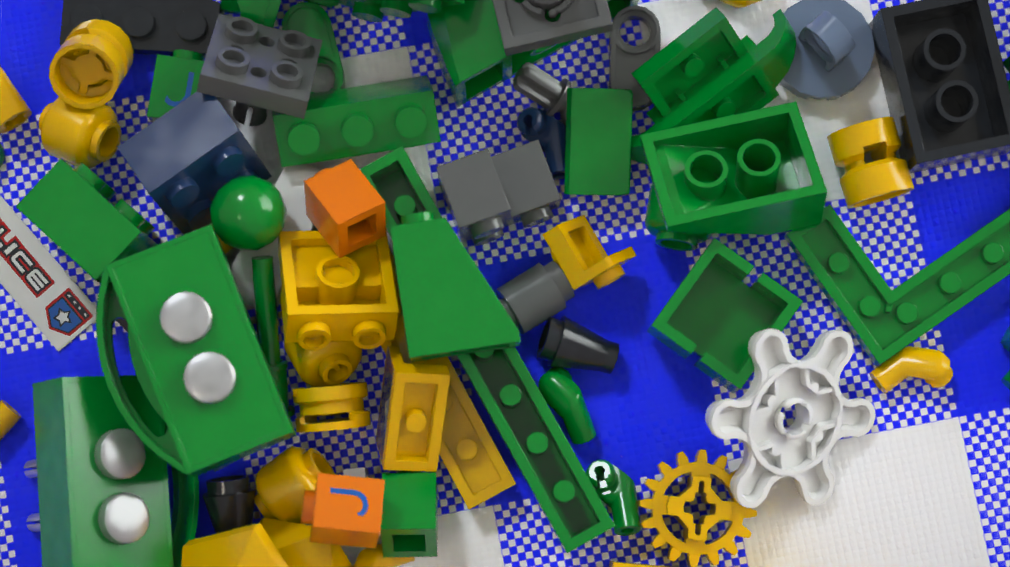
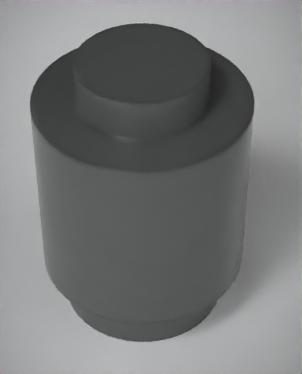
[495,261,575,334]

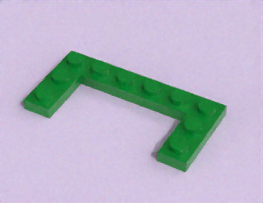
[784,80,1010,366]

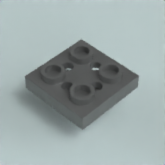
[492,0,613,56]
[197,14,322,126]

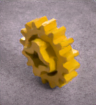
[638,449,757,567]

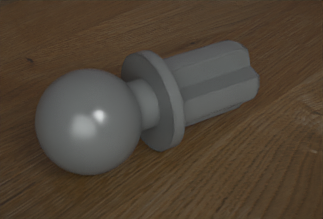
[513,62,572,126]

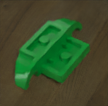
[631,7,796,164]

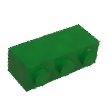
[272,75,441,167]

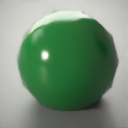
[210,176,287,251]

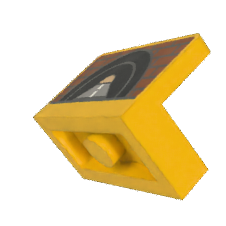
[376,345,450,472]

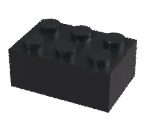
[869,0,1010,173]

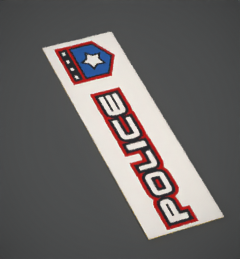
[0,195,97,352]

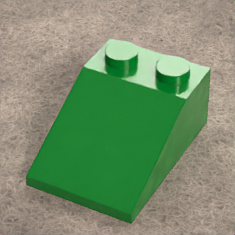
[640,101,827,235]

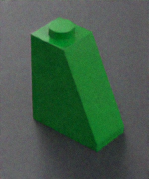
[390,211,521,362]

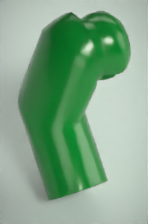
[586,459,641,536]

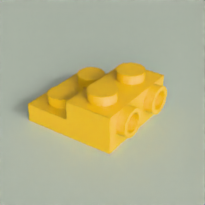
[278,231,399,351]

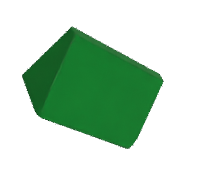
[564,88,633,195]

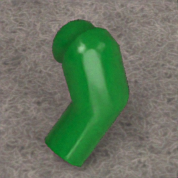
[538,367,596,444]

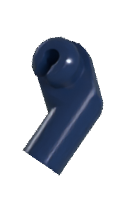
[517,107,566,179]

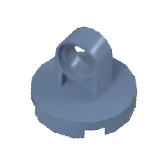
[780,0,875,101]

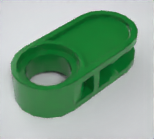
[282,2,345,94]

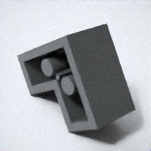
[436,140,561,246]

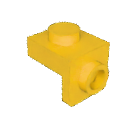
[543,215,637,290]

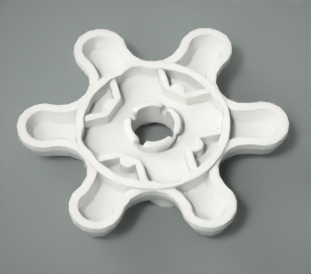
[705,328,875,508]

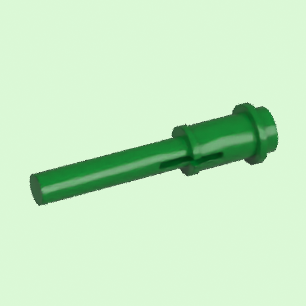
[252,255,295,420]

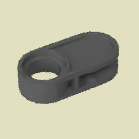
[609,5,661,112]

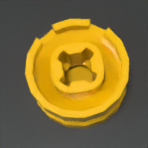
[292,382,371,433]

